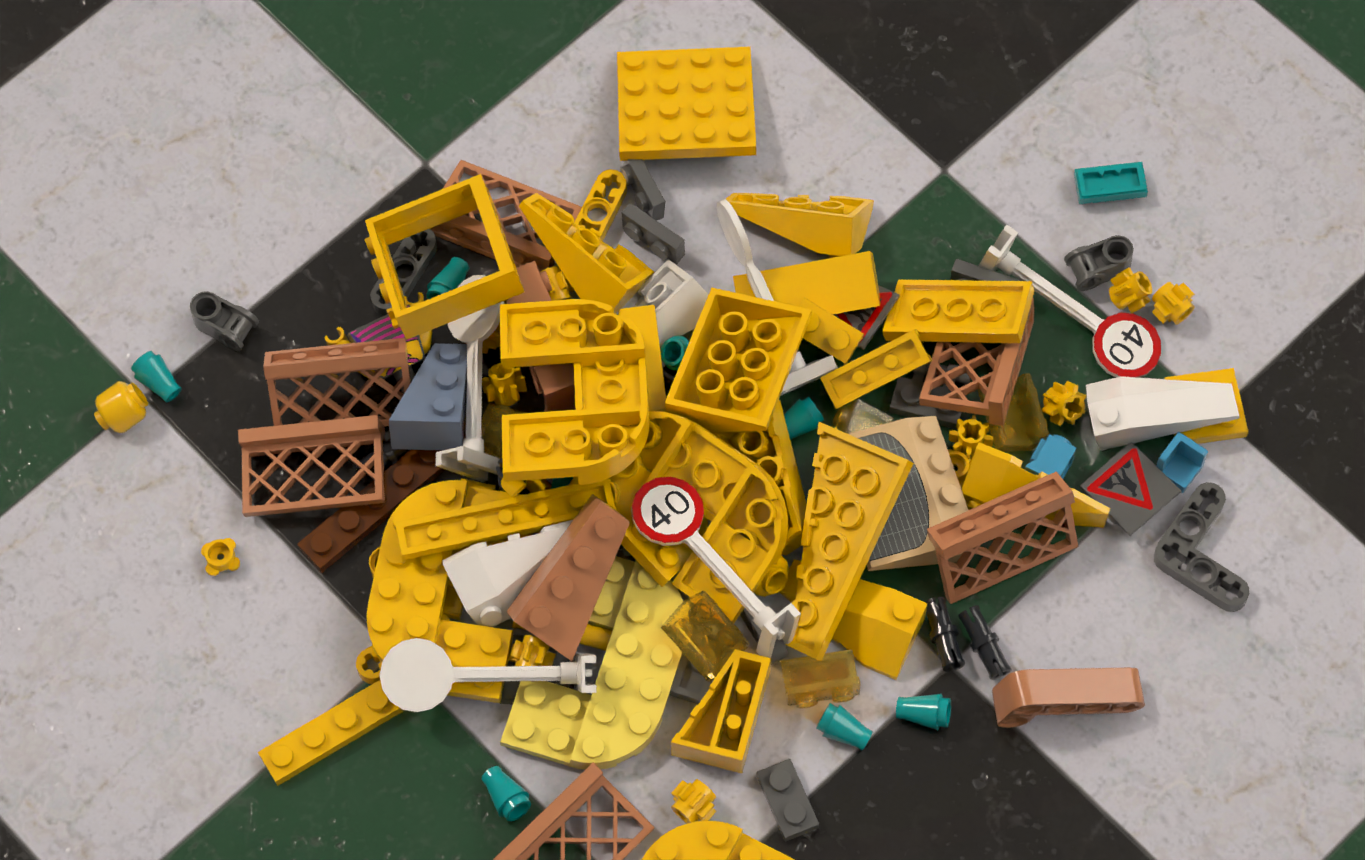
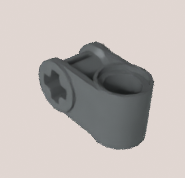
[1064,235,1134,291]
[190,291,259,351]

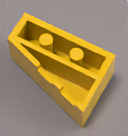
[670,649,771,774]

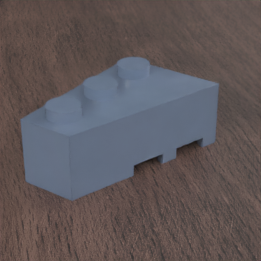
[389,343,467,450]

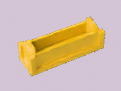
[820,329,933,409]

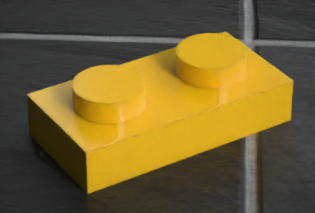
[798,298,864,364]

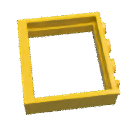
[364,174,525,339]

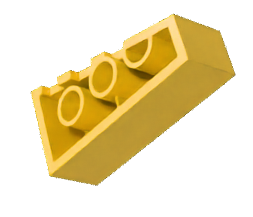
[712,400,807,556]

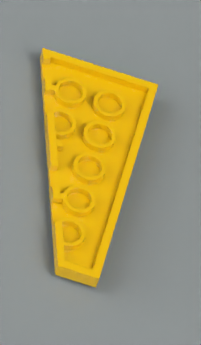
[786,422,914,661]

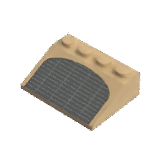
[849,416,968,571]

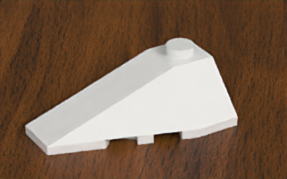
[634,259,709,347]
[1086,377,1240,451]
[442,520,573,627]

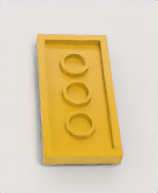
[882,280,1035,343]

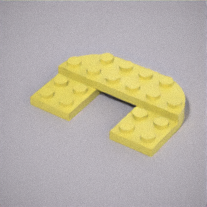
[500,556,688,770]

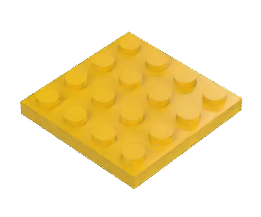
[617,46,756,161]

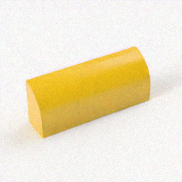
[733,251,880,314]

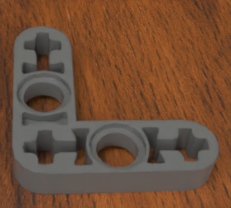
[1154,482,1249,612]

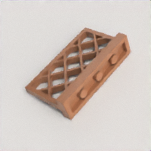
[430,160,582,272]
[919,298,1034,426]
[263,338,411,427]
[238,415,385,517]
[927,471,1079,604]
[493,762,654,860]

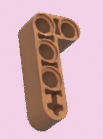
[992,667,1145,728]

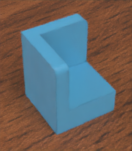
[1156,432,1208,493]

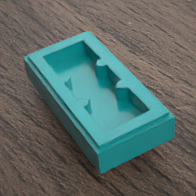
[1074,162,1148,205]

